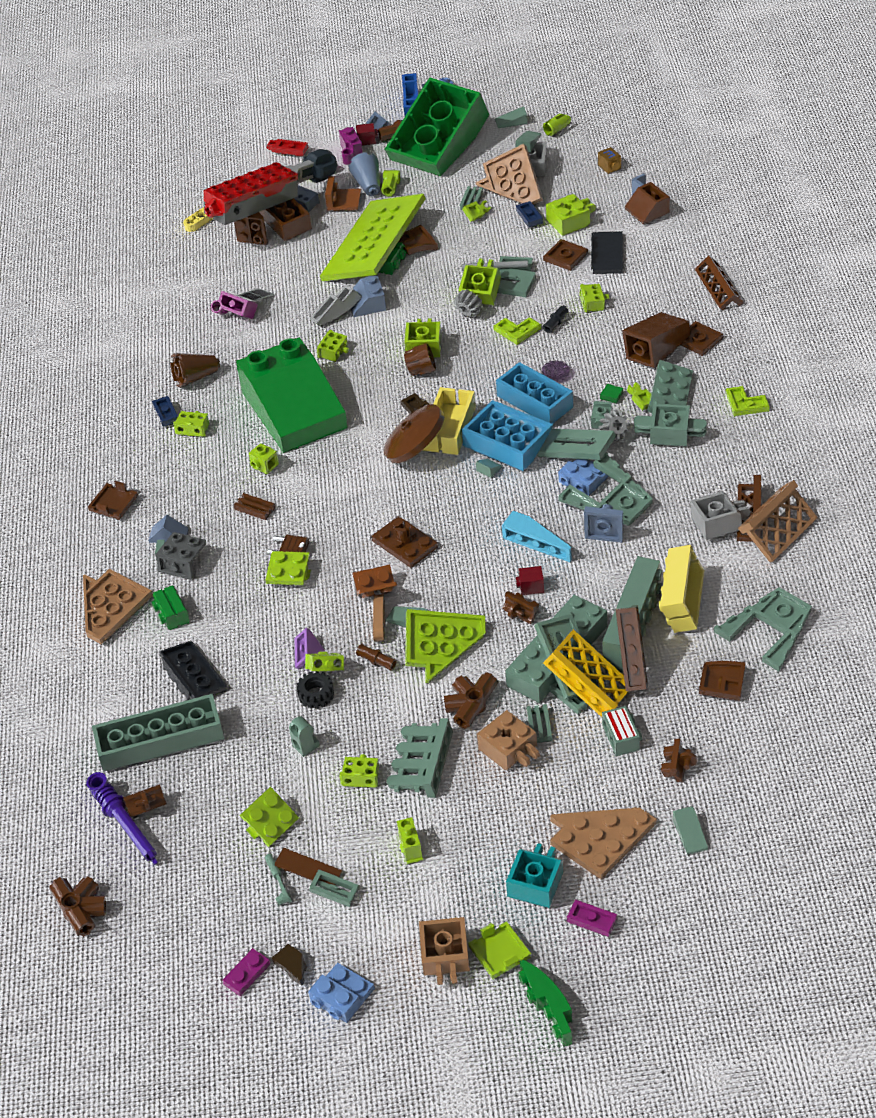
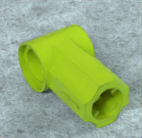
[381,170,401,197]

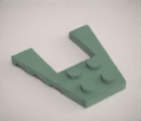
[558,452,653,526]
[714,587,812,672]

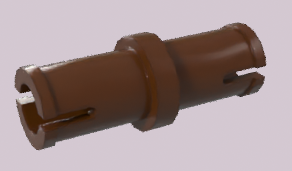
[356,644,397,671]

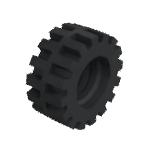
[297,671,334,709]

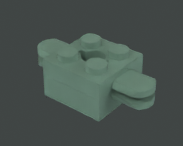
[634,404,707,446]

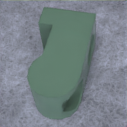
[289,716,320,757]

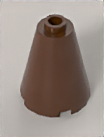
[170,353,220,387]

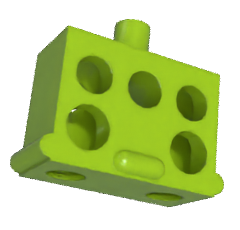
[579,284,609,313]
[317,330,349,362]
[173,411,209,437]
[305,651,344,671]
[339,754,379,788]
[396,817,423,864]

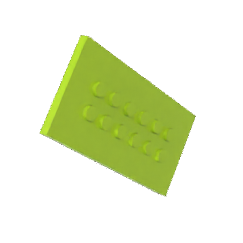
[320,193,426,281]

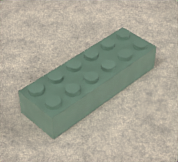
[602,556,663,673]
[505,595,608,703]
[92,694,224,772]

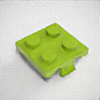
[265,551,311,585]
[239,786,299,847]
[468,921,531,979]

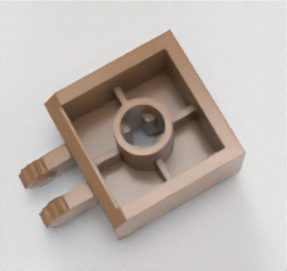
[477,710,540,770]
[419,917,470,985]

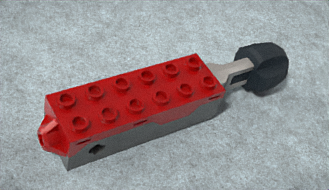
[204,149,338,225]

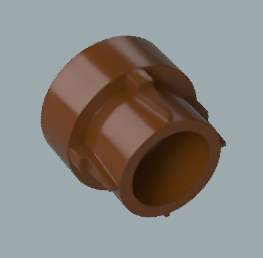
[404,343,436,376]

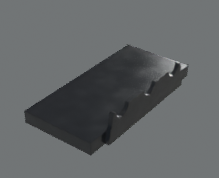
[591,231,623,274]
[159,640,227,700]

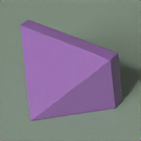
[294,627,325,669]

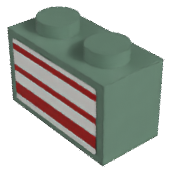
[602,706,642,756]

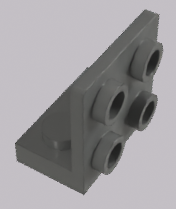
[155,532,206,580]

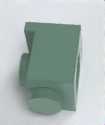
[591,401,612,429]

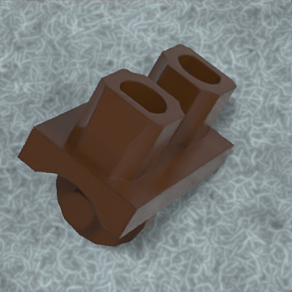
[502,591,540,624]
[661,739,697,782]
[123,784,167,817]

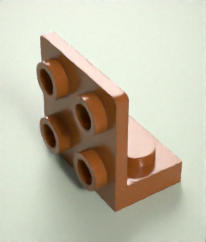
[325,176,361,211]
[352,564,397,598]

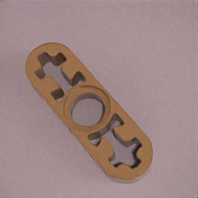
[373,594,385,642]

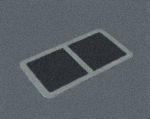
[238,288,274,301]

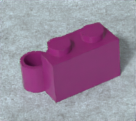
[339,127,363,165]
[211,291,258,319]

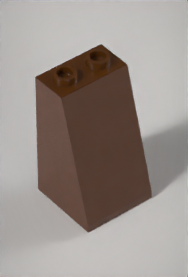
[622,312,691,368]

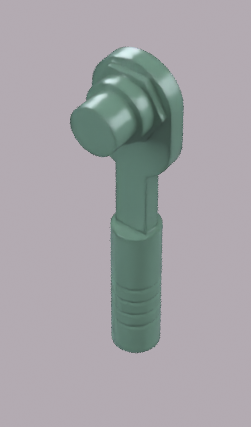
[264,854,293,905]

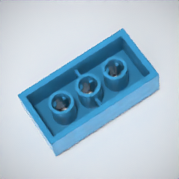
[496,362,574,424]

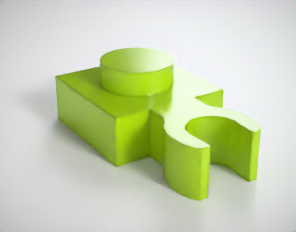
[462,200,491,222]
[627,382,651,411]

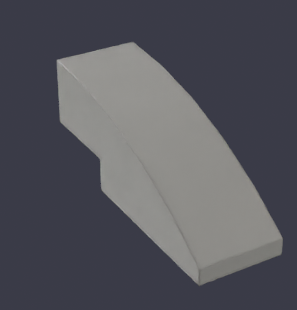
[310,284,362,326]

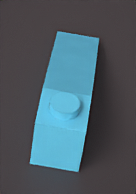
[502,511,572,562]

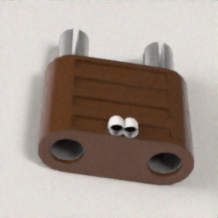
[267,534,309,555]

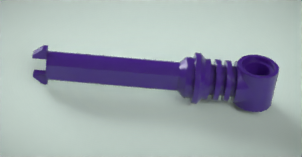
[86,772,158,865]

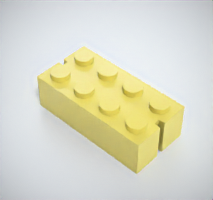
[423,387,476,455]
[659,545,704,633]

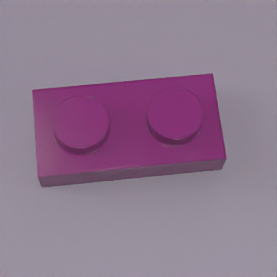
[567,899,617,937]
[222,948,271,996]

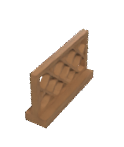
[738,480,818,563]

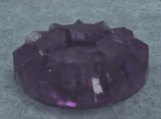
[542,361,570,382]

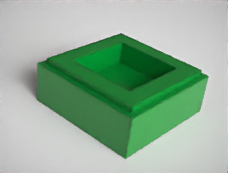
[600,384,624,403]

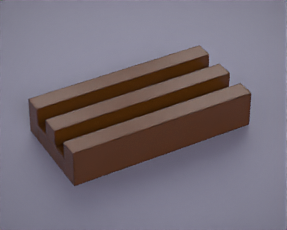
[234,493,275,520]

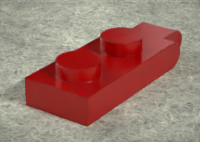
[266,139,309,156]

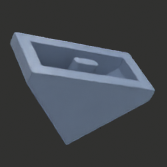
[148,515,189,543]

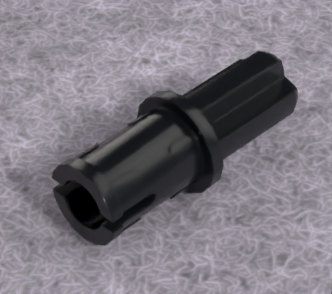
[543,305,569,333]

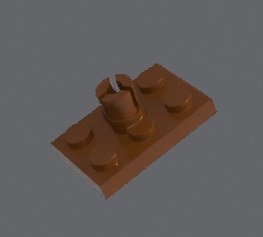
[371,516,438,568]

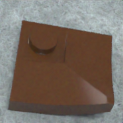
[398,225,439,255]
[698,661,746,701]

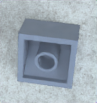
[351,275,386,317]

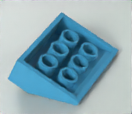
[462,400,553,471]

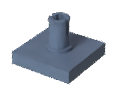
[584,504,624,543]

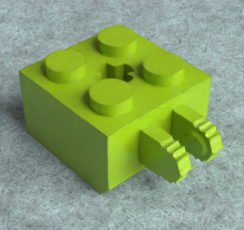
[546,194,596,236]
[458,258,501,305]
[404,318,442,358]

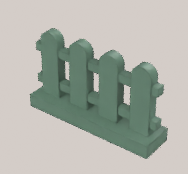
[386,718,453,798]

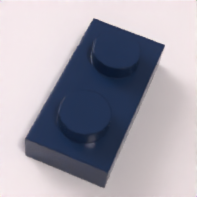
[516,201,543,228]
[152,396,178,427]

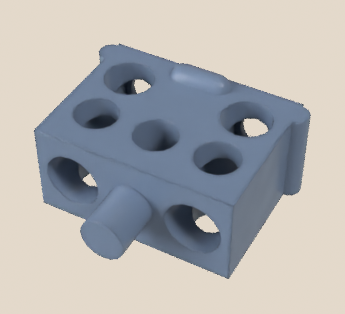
[294,185,320,212]

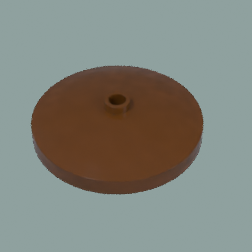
[384,404,444,463]

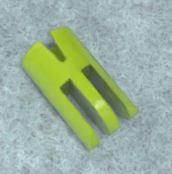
[543,113,571,136]

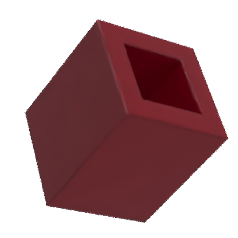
[356,123,378,146]
[515,566,545,595]

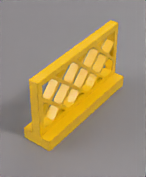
[543,629,628,717]

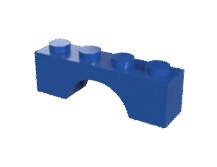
[402,73,418,117]

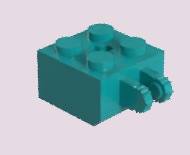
[506,843,563,908]

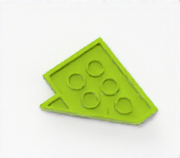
[405,609,486,683]

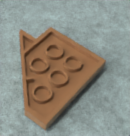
[475,144,543,205]
[83,569,153,645]
[550,807,657,880]

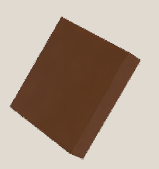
[543,239,588,271]
[680,321,723,356]

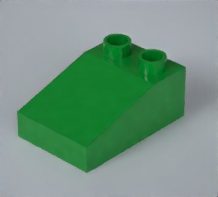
[385,77,489,177]
[236,337,348,453]

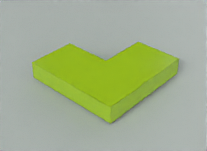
[493,317,541,345]
[725,386,770,417]

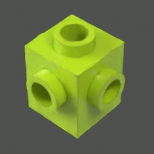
[249,443,279,474]

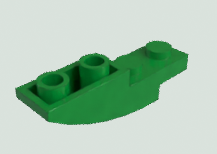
[518,960,572,1047]

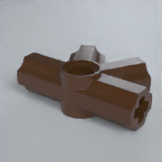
[444,672,498,729]
[49,876,107,937]

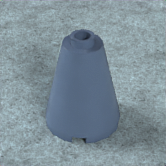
[348,152,380,196]

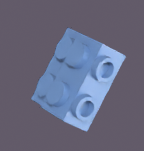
[558,459,609,496]
[308,962,375,1023]

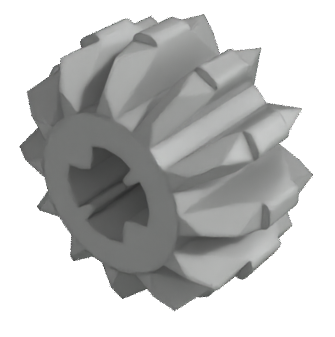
[453,289,483,318]
[599,410,630,441]

